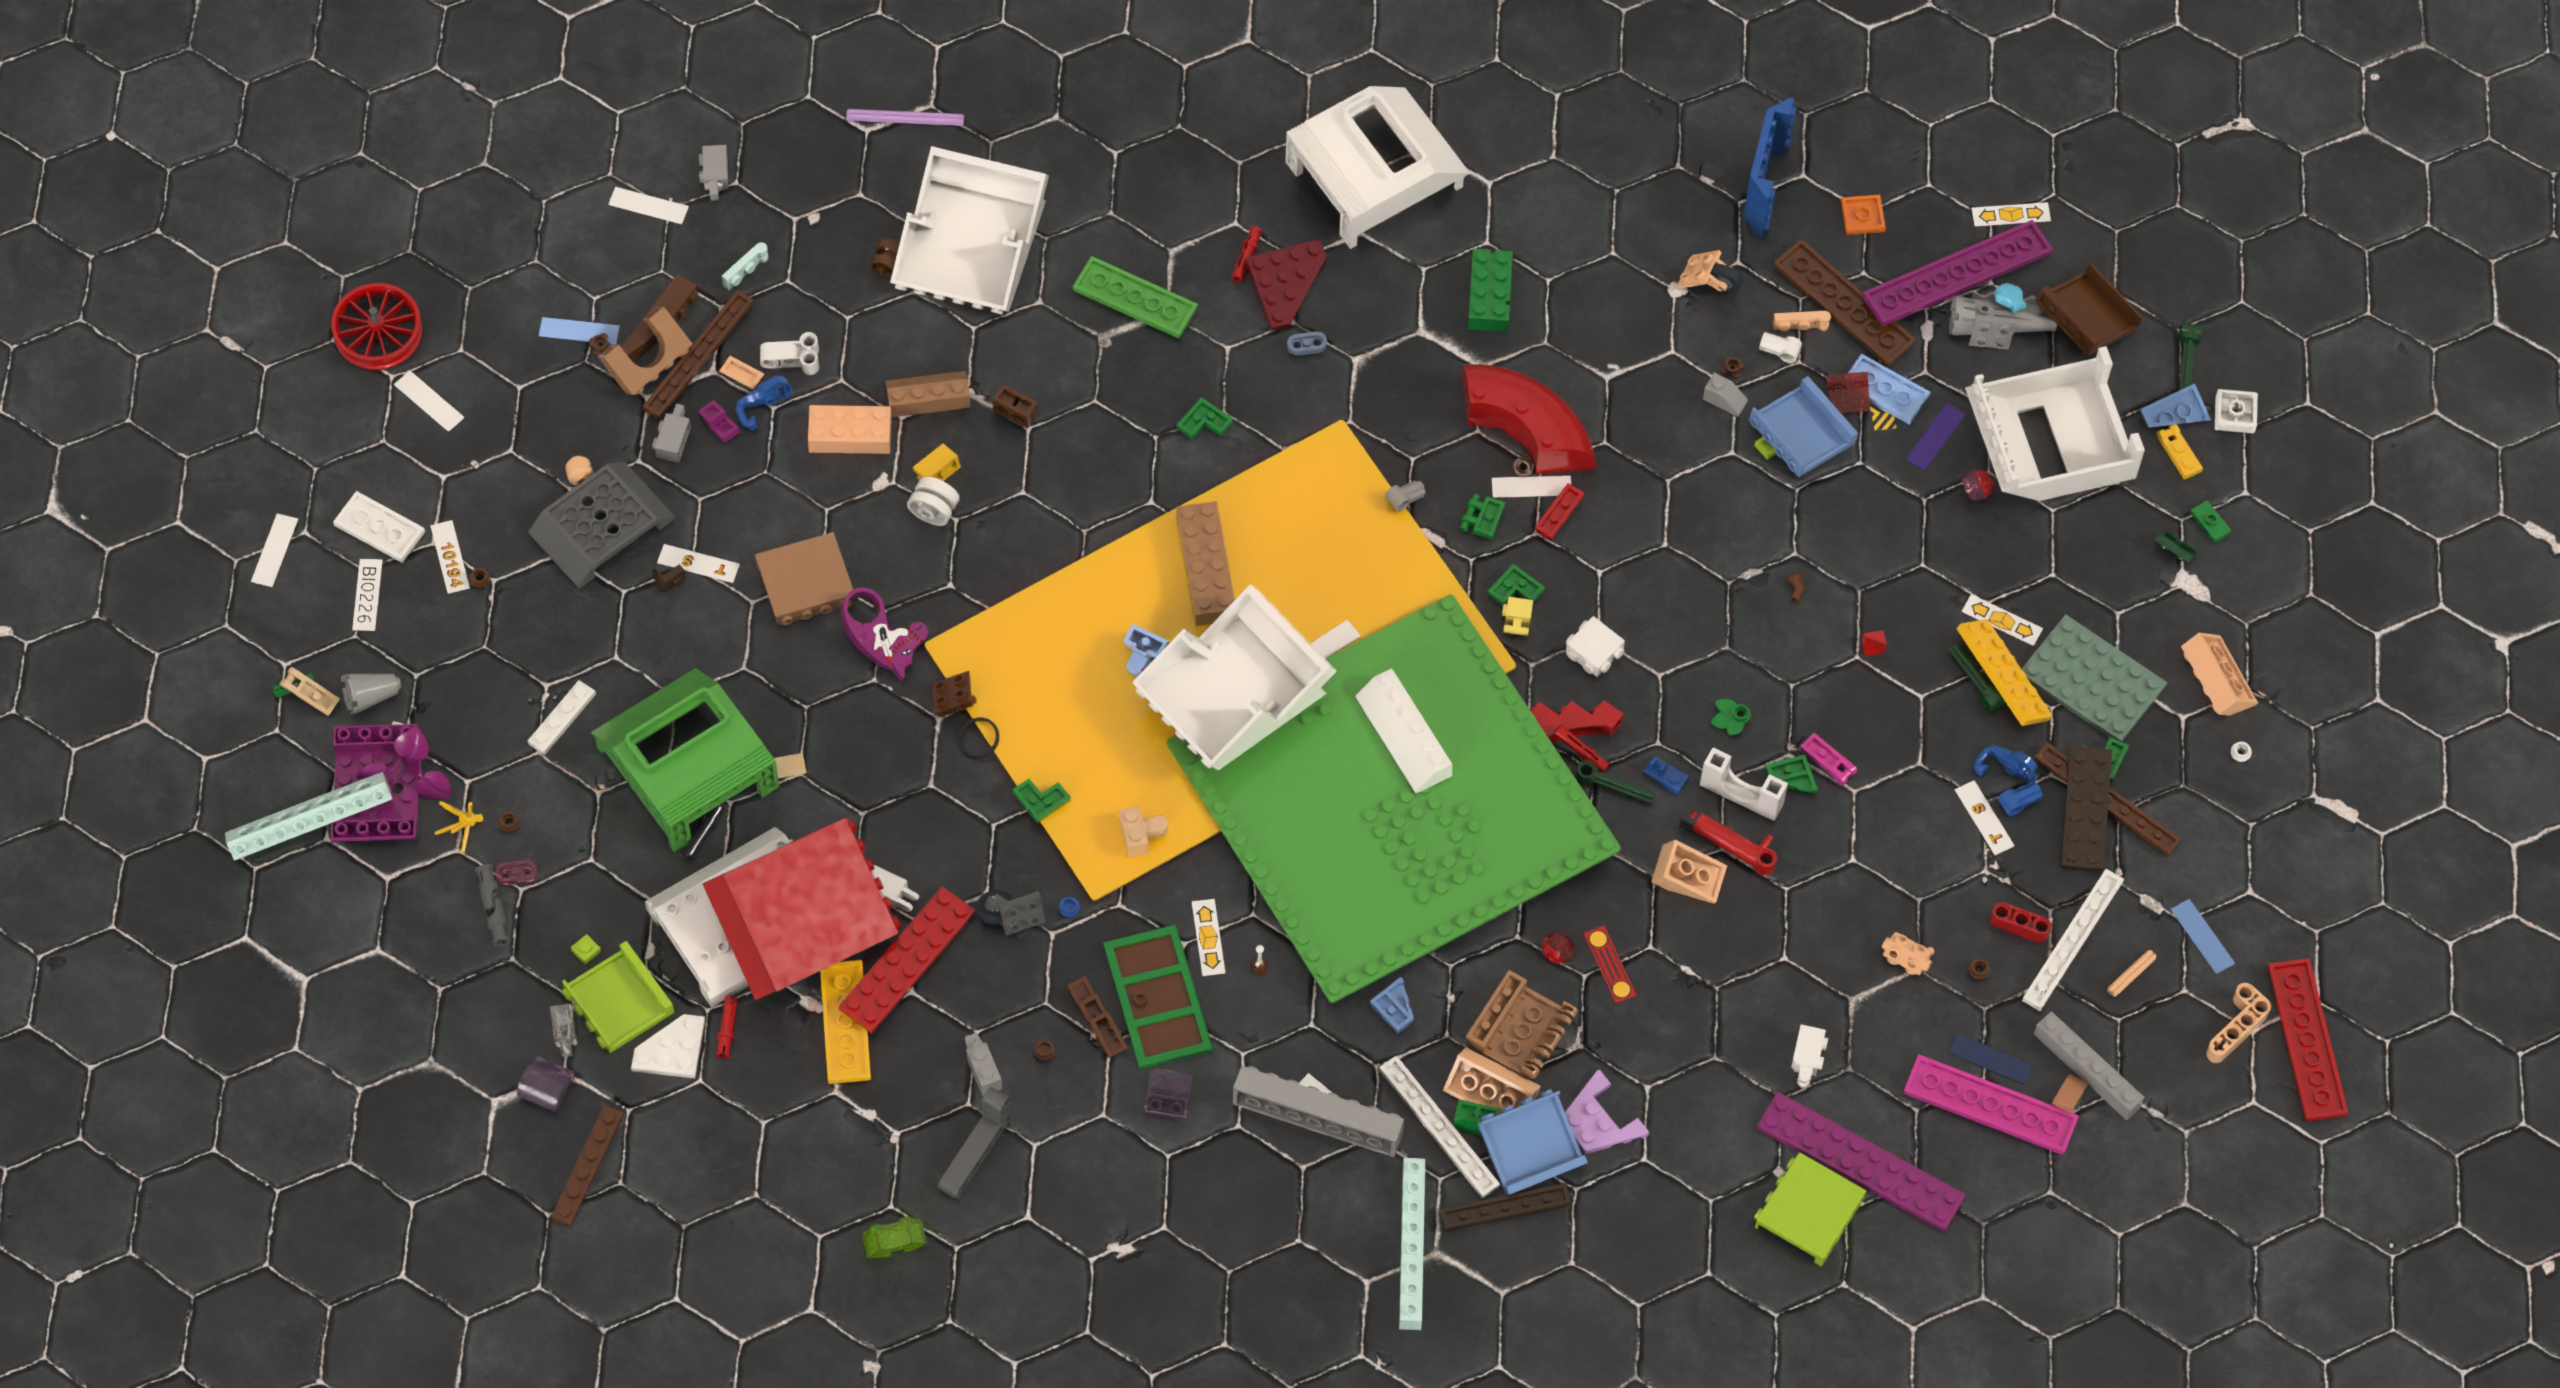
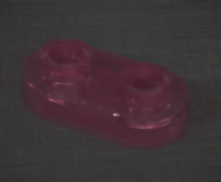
[495,860,538,885]

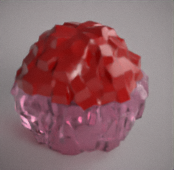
[1962,470,1995,501]

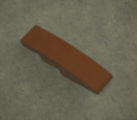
[1066,976,1128,1058]

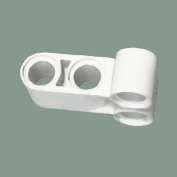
[760,332,819,375]

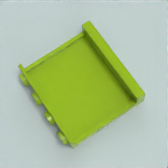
[562,941,674,1053]
[1754,1152,1866,1267]

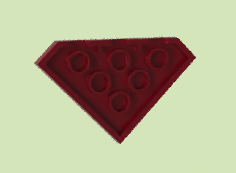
[1245,239,1327,331]

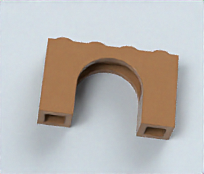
[598,306,692,395]

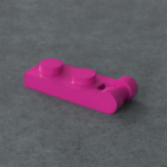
[1800,733,1857,785]

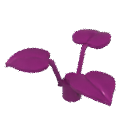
[356,725,452,799]

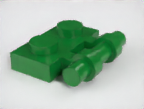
[1459,494,1506,540]

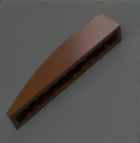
[621,274,699,362]

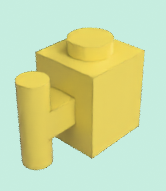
[1502,597,1533,636]

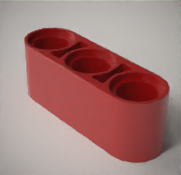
[1990,902,2051,943]

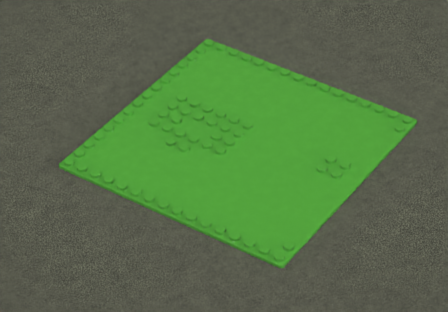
[1167,594,1621,1003]

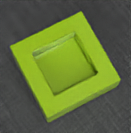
[1754,437,1776,460]
[571,934,601,965]

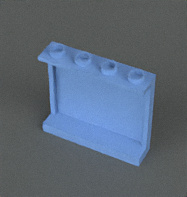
[1749,376,1858,477]
[1477,1089,1588,1195]

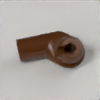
[1787,572,1806,603]

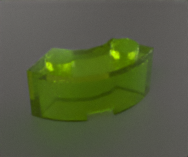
[862,1217,927,1258]

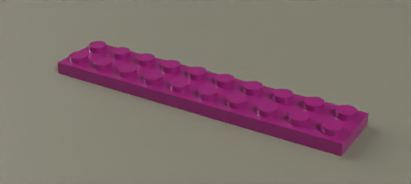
[1862,220,2053,327]
[1756,1092,1966,1232]

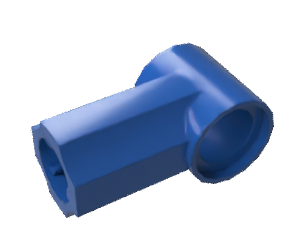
[1998,781,2043,816]

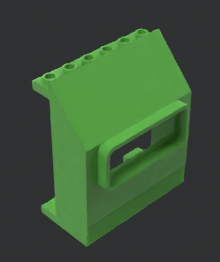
[591,668,779,852]

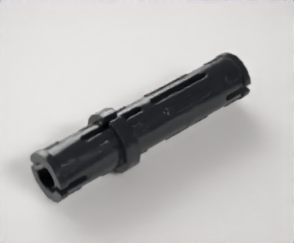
[681,804,725,861]

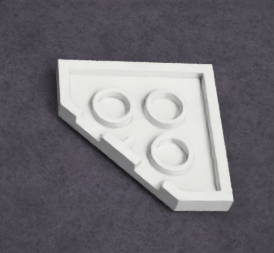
[631,1014,705,1078]

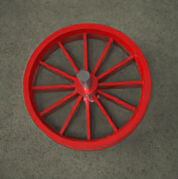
[331,283,423,370]

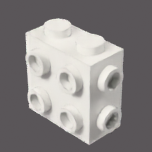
[1565,616,1625,677]

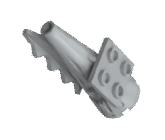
[1949,290,2057,349]

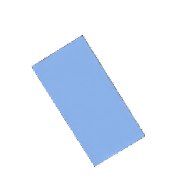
[1841,354,1931,425]

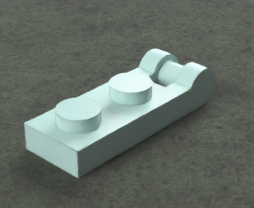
[722,242,768,290]

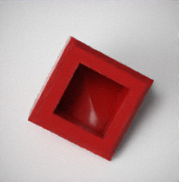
[1861,630,1887,656]

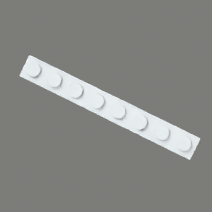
[2022,869,2124,1011]
[1379,1056,1500,1199]

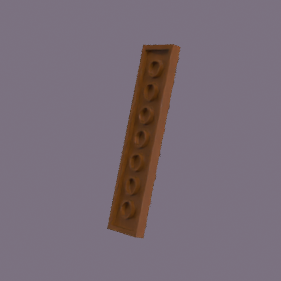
[1773,239,1916,367]

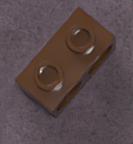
[992,384,1038,429]

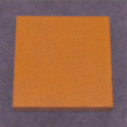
[1840,195,1886,235]

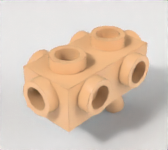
[1881,932,1934,975]

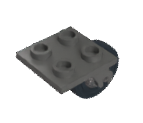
[977,890,1045,936]

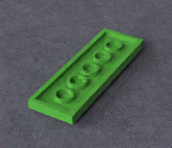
[1073,256,1198,339]

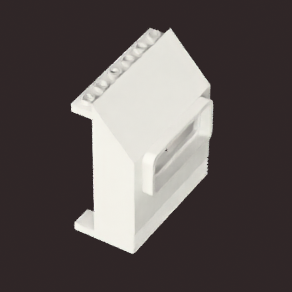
[1286,86,1470,249]
[1965,346,2145,501]

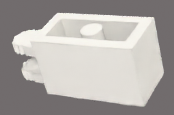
[872,865,920,912]

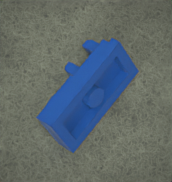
[1643,757,1689,795]

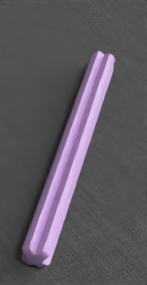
[846,109,964,126]

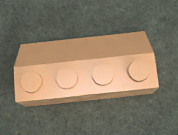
[2181,633,2258,716]
[1443,1048,1541,1114]

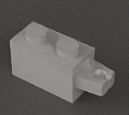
[699,145,728,201]
[652,404,691,463]
[965,1033,1002,1096]

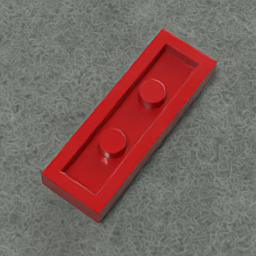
[1534,483,1585,541]

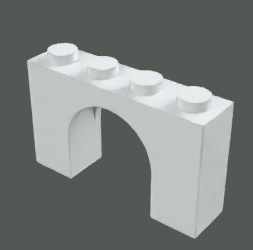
[1700,748,1788,821]

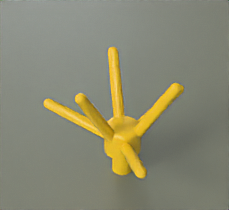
[435,801,483,853]

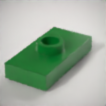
[2190,501,2232,543]

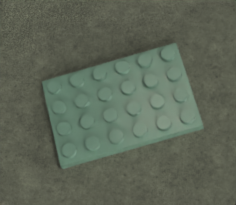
[2021,614,2168,742]

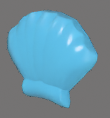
[1995,283,2026,313]

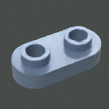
[1287,332,1327,356]

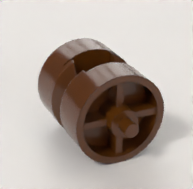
[870,239,900,276]

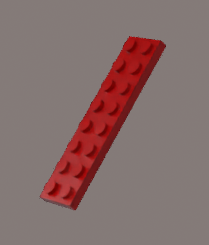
[838,886,976,1033]
[2267,958,2348,1122]

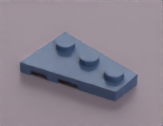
[2139,384,2211,428]

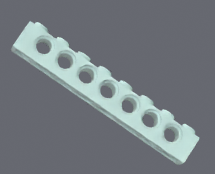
[225,772,392,860]
[1399,1158,1425,1330]

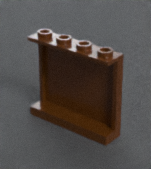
[2035,263,2143,356]

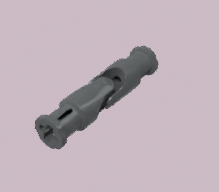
[475,864,511,947]

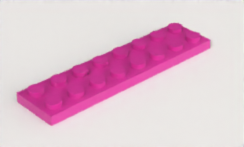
[1903,1054,2079,1155]

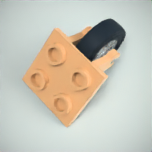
[1677,250,1743,293]

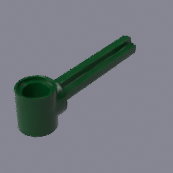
[2179,322,2202,390]
[1949,644,2006,713]
[1575,761,1655,804]

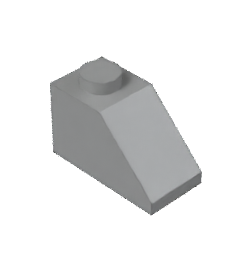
[1703,373,1748,417]

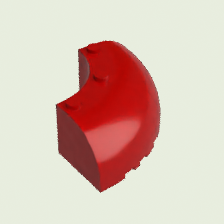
[1461,364,1596,474]

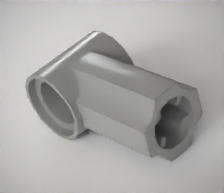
[1384,481,1426,512]

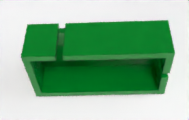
[1468,249,1513,332]

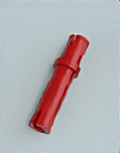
[1231,226,1262,283]
[1553,724,1609,773]
[716,996,738,1059]

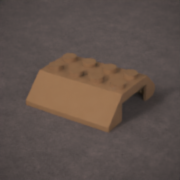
[1466,970,1578,1079]

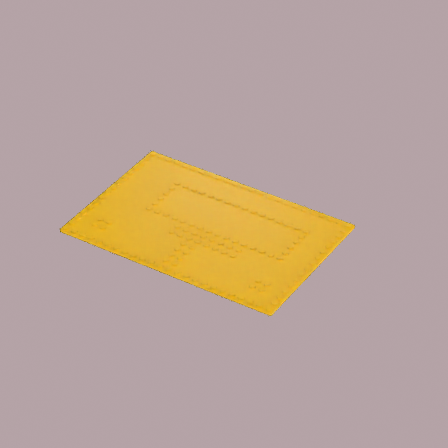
[925,420,1516,901]

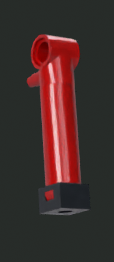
[1679,802,1777,875]

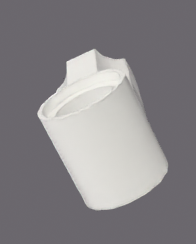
[1759,332,1802,363]

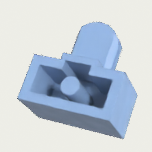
[1123,624,1170,677]

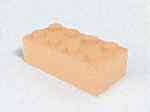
[808,405,892,454]

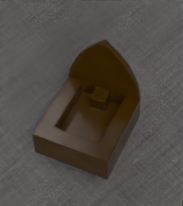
[652,564,686,592]

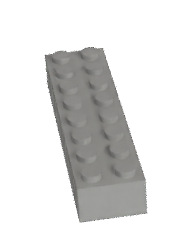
[1233,1066,1404,1157]

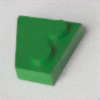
[1765,754,1818,793]

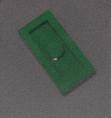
[2155,530,2198,562]

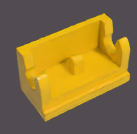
[913,444,961,481]

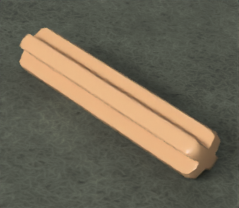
[2107,950,2156,997]

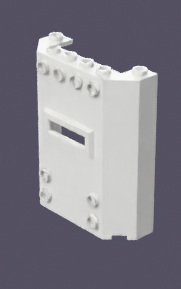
[645,827,793,1008]

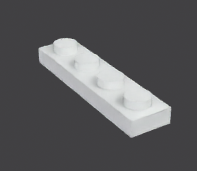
[528,680,596,755]

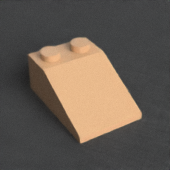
[1651,840,1727,904]

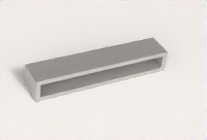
[2034,1011,2145,1120]

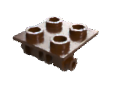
[931,671,977,717]

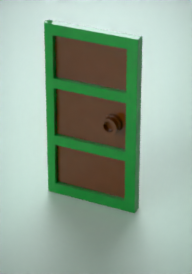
[1103,925,1213,1070]

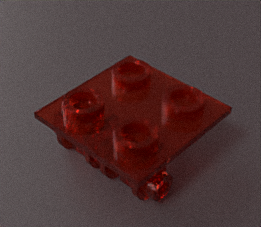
[1827,372,1870,413]

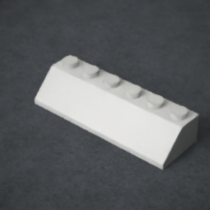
[1356,668,1452,794]

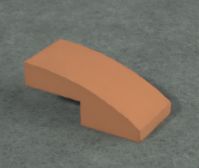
[2052,1074,2088,1114]

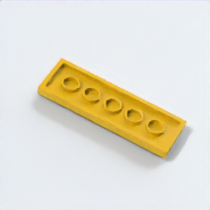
[1956,619,2053,726]
[820,960,871,1084]

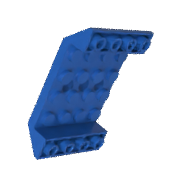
[1743,98,1797,239]

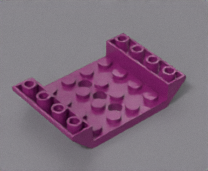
[331,724,420,842]

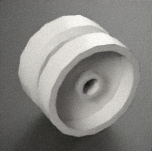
[907,476,960,526]

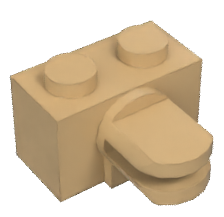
[1119,806,1168,858]

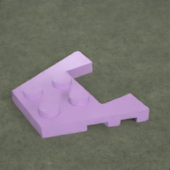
[1565,1069,1649,1154]

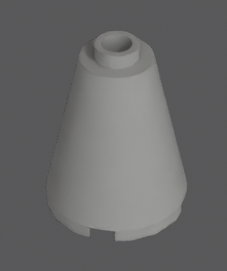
[341,674,401,715]

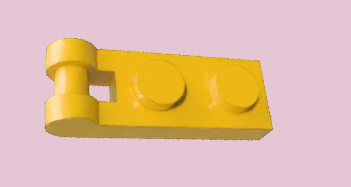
[2157,424,2203,480]

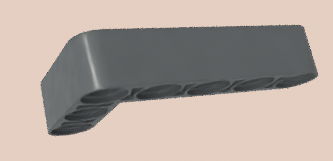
[938,1087,1011,1199]

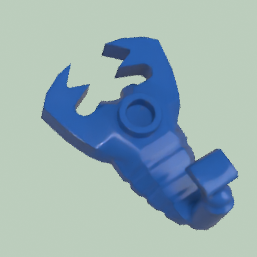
[735,376,793,431]
[1974,744,2039,784]

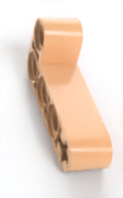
[2206,983,2271,1063]

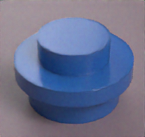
[1059,897,1080,918]

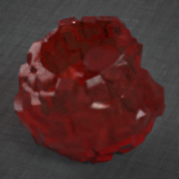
[1542,930,1576,964]

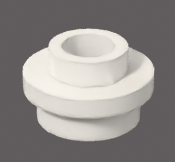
[2231,742,2252,762]

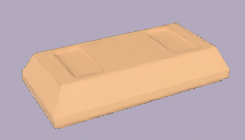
[719,356,764,390]

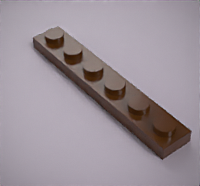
[551,1105,624,1227]

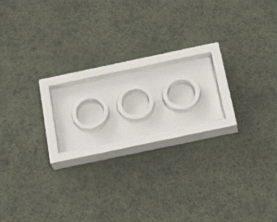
[333,491,425,563]

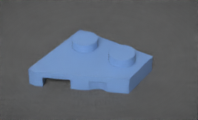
[1370,977,1414,1034]

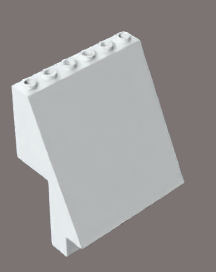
[890,146,1049,314]
[1132,584,1337,770]

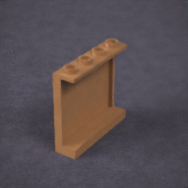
[755,532,856,626]

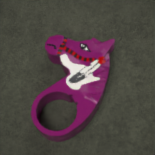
[840,587,928,682]

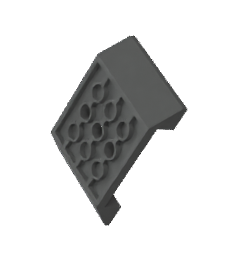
[528,462,676,589]

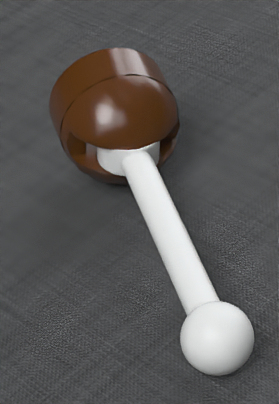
[1251,945,1268,976]

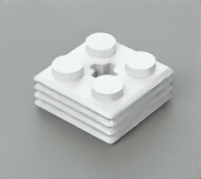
[2215,389,2258,433]

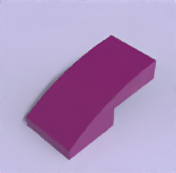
[698,400,740,443]

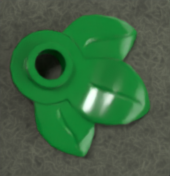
[1711,699,1751,736]

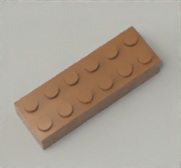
[1176,501,1235,626]

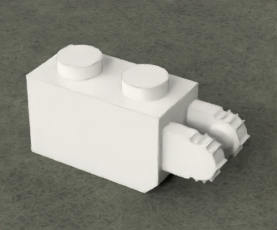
[1791,1025,1828,1088]

